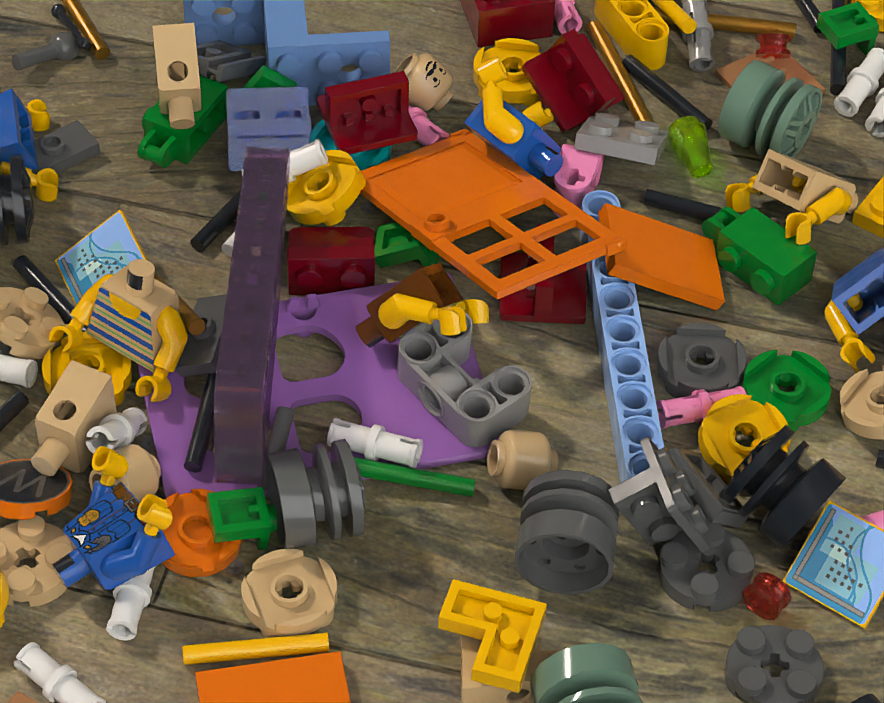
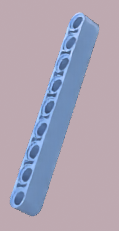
[580,190,664,483]

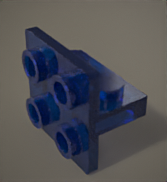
[226,87,311,171]

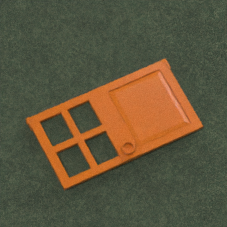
[360,129,627,299]

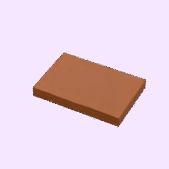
[598,203,725,310]
[195,651,351,703]

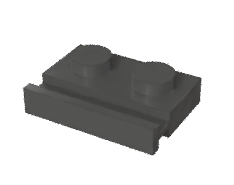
[196,40,266,82]

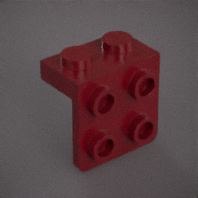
[287,227,375,295]

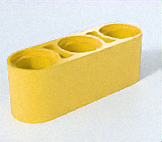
[594,0,669,71]

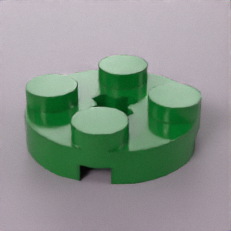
[743,350,832,432]

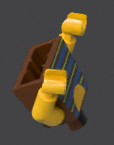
[356,263,489,348]

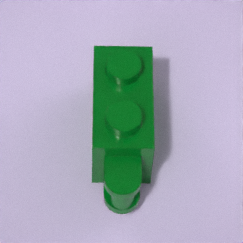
[137,75,229,168]
[702,207,817,306]

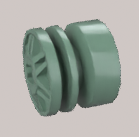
[718,59,822,158]
[530,643,643,703]

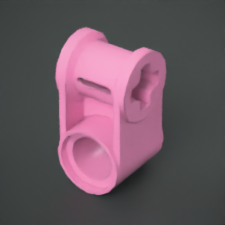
[552,144,604,218]

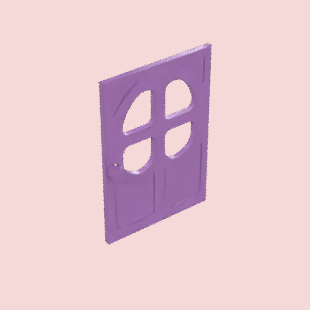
[137,273,499,499]

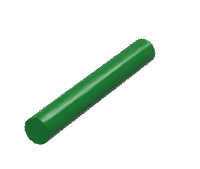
[354,457,476,497]

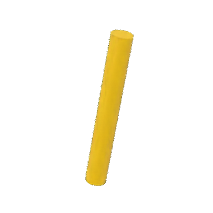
[651,0,697,34]
[182,632,329,665]

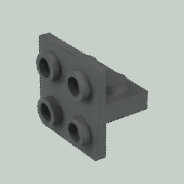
[609,436,711,553]

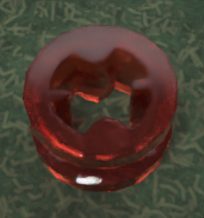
[755,33,791,59]
[742,572,792,620]

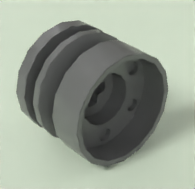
[265,439,366,549]
[514,470,619,595]

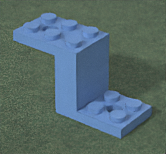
[183,0,390,107]

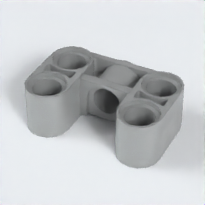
[397,313,532,447]

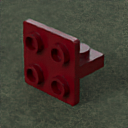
[521,28,624,133]
[317,71,418,154]
[499,224,586,324]

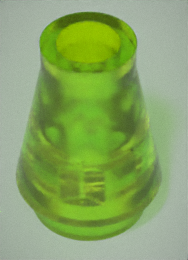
[668,116,714,179]

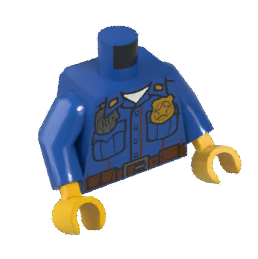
[52,446,175,590]

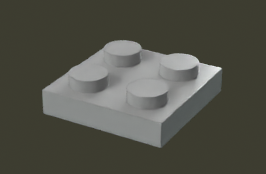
[574,112,669,165]

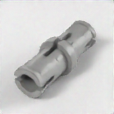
[681,0,715,72]

